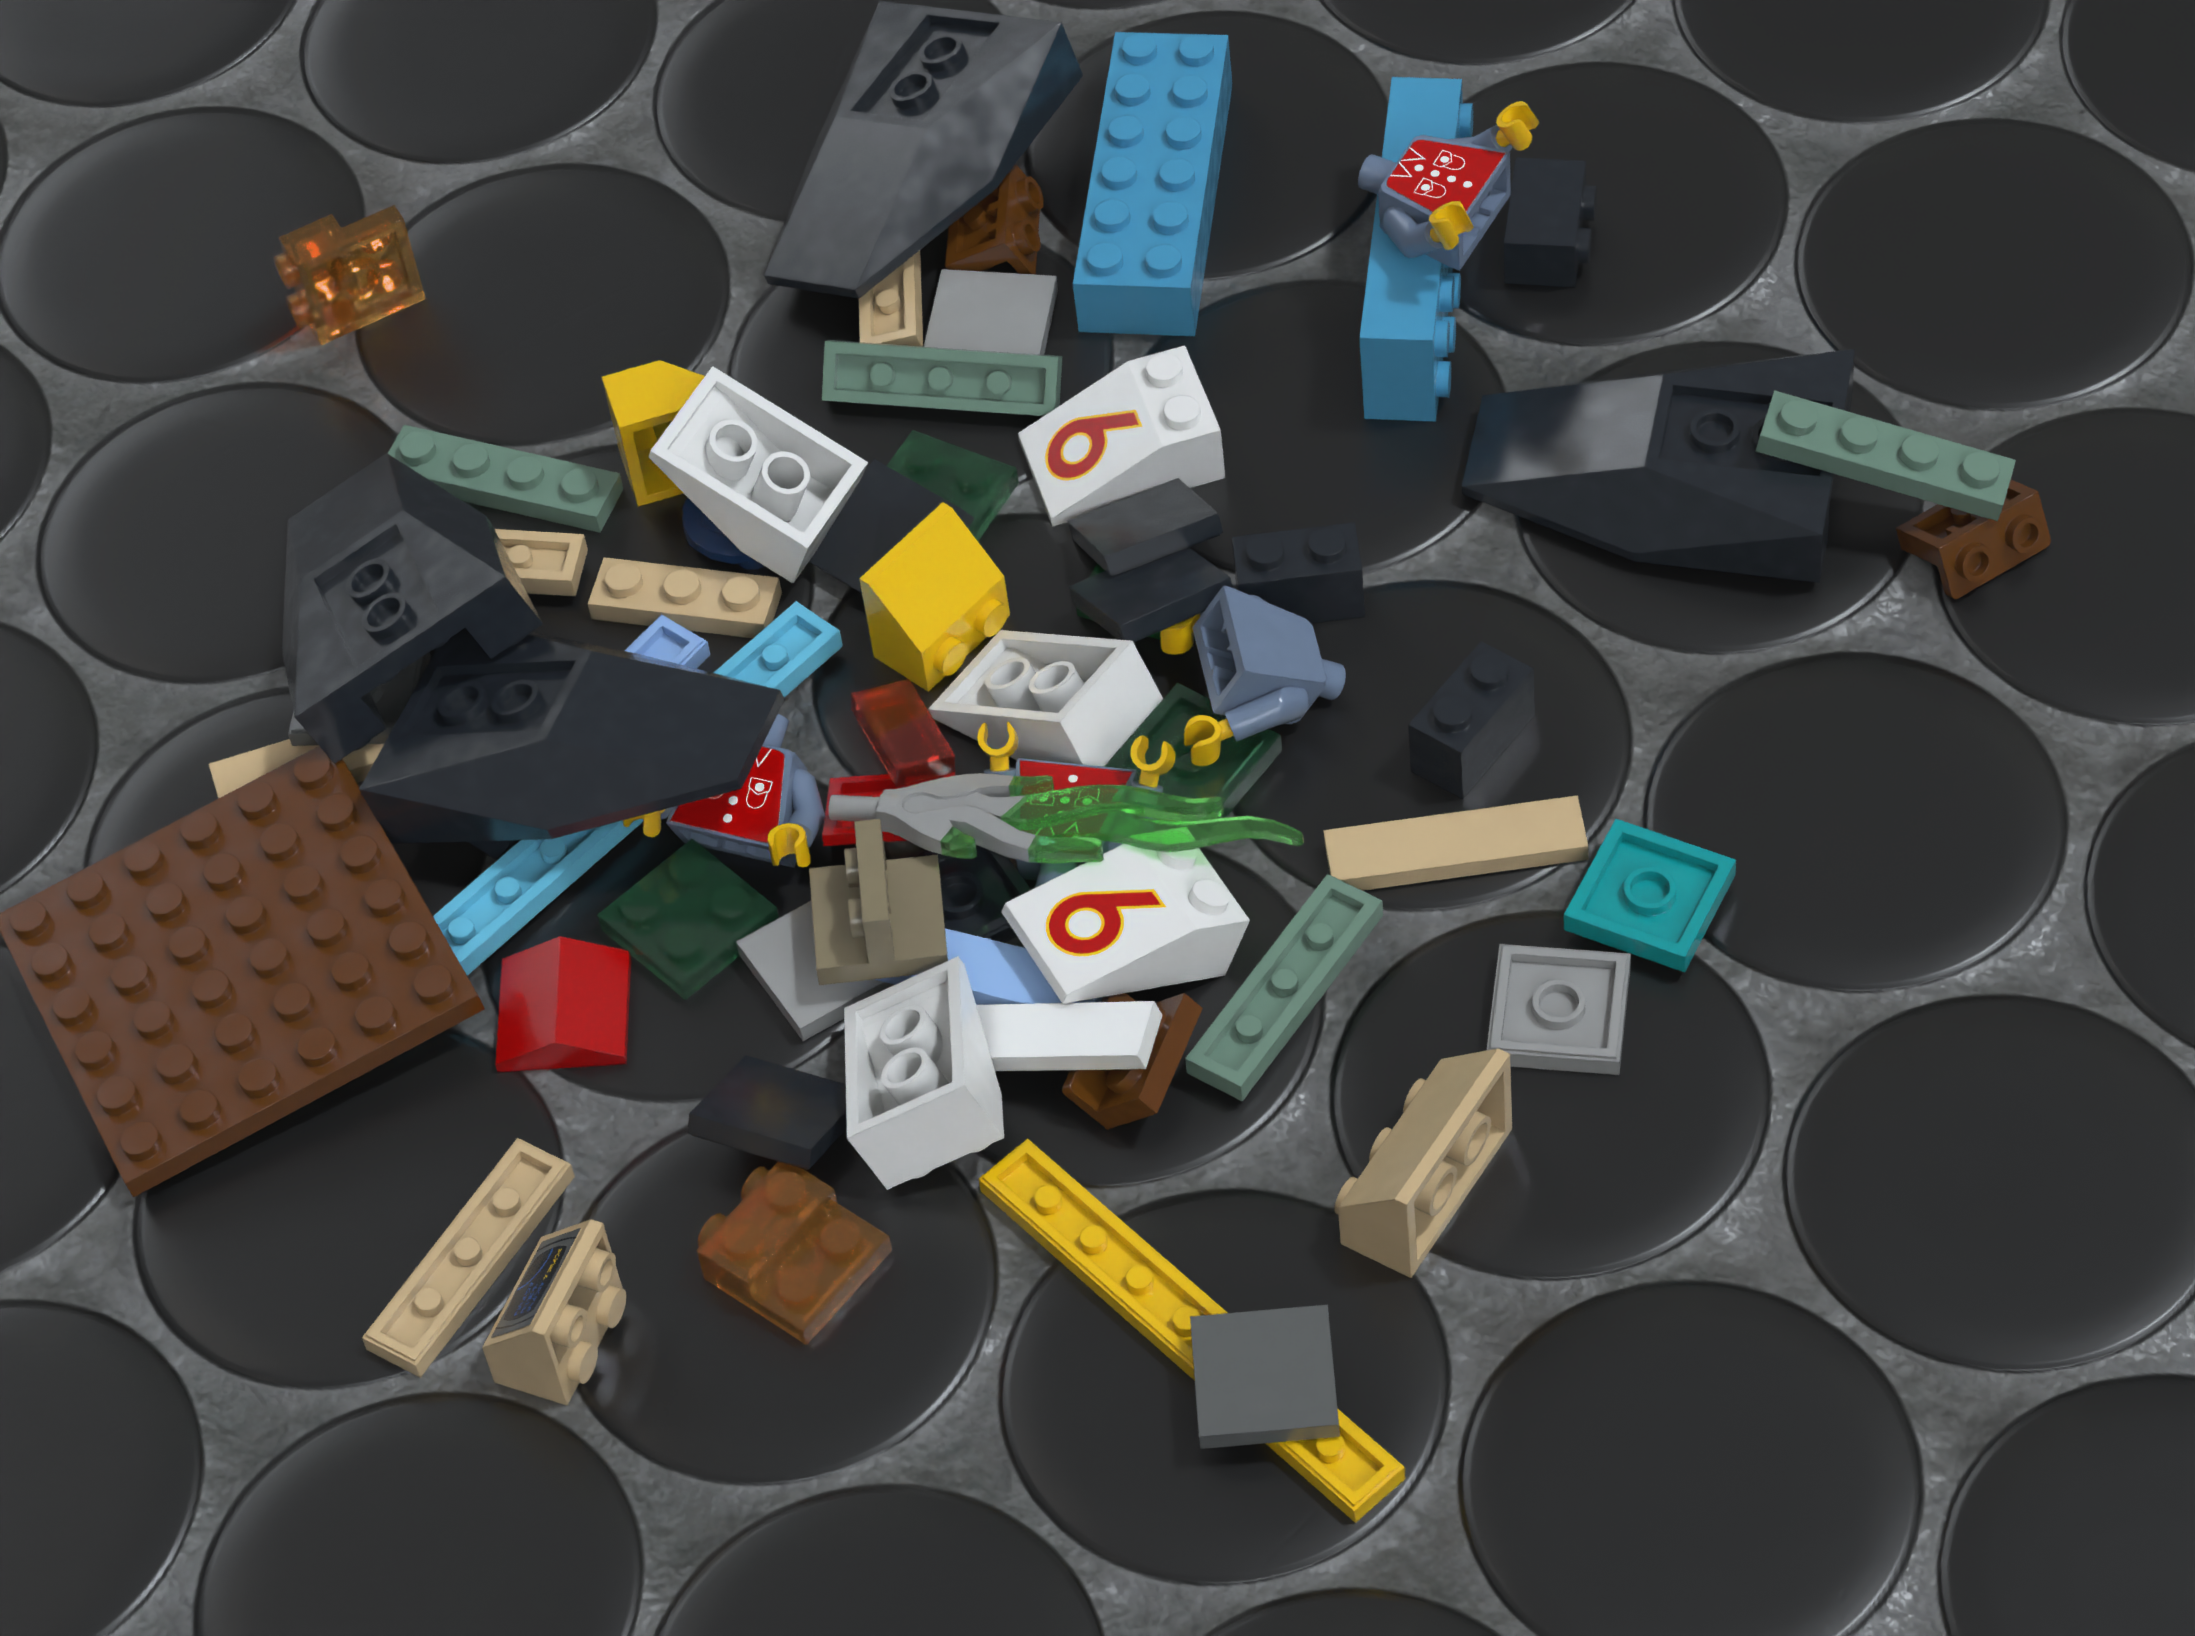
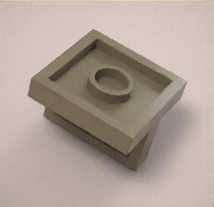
[809,819,948,985]

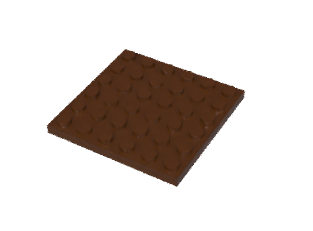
[0,746,485,1197]

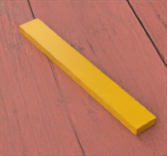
[978,1138,1405,1523]

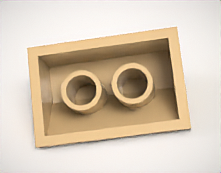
[1335,1048,1512,1278]

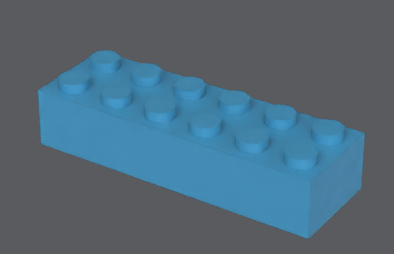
[1073,32,1232,336]
[1359,77,1473,422]

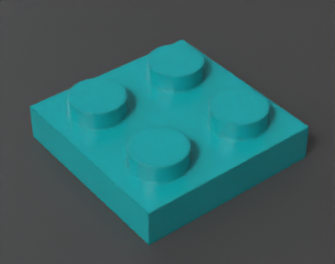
[1564,819,1736,972]

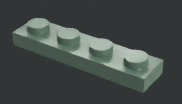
[822,340,1062,416]
[1756,390,2016,521]
[388,425,624,533]
[1185,874,1383,1101]

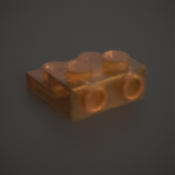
[273,205,426,345]
[697,1161,892,1345]

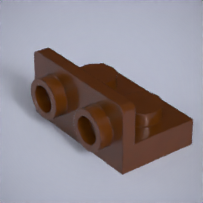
[945,164,1044,275]
[1896,480,2051,599]
[1062,993,1203,1130]

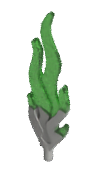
[829,773,1304,864]

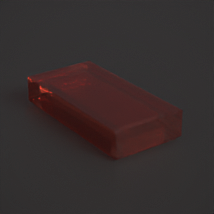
[851,679,955,787]

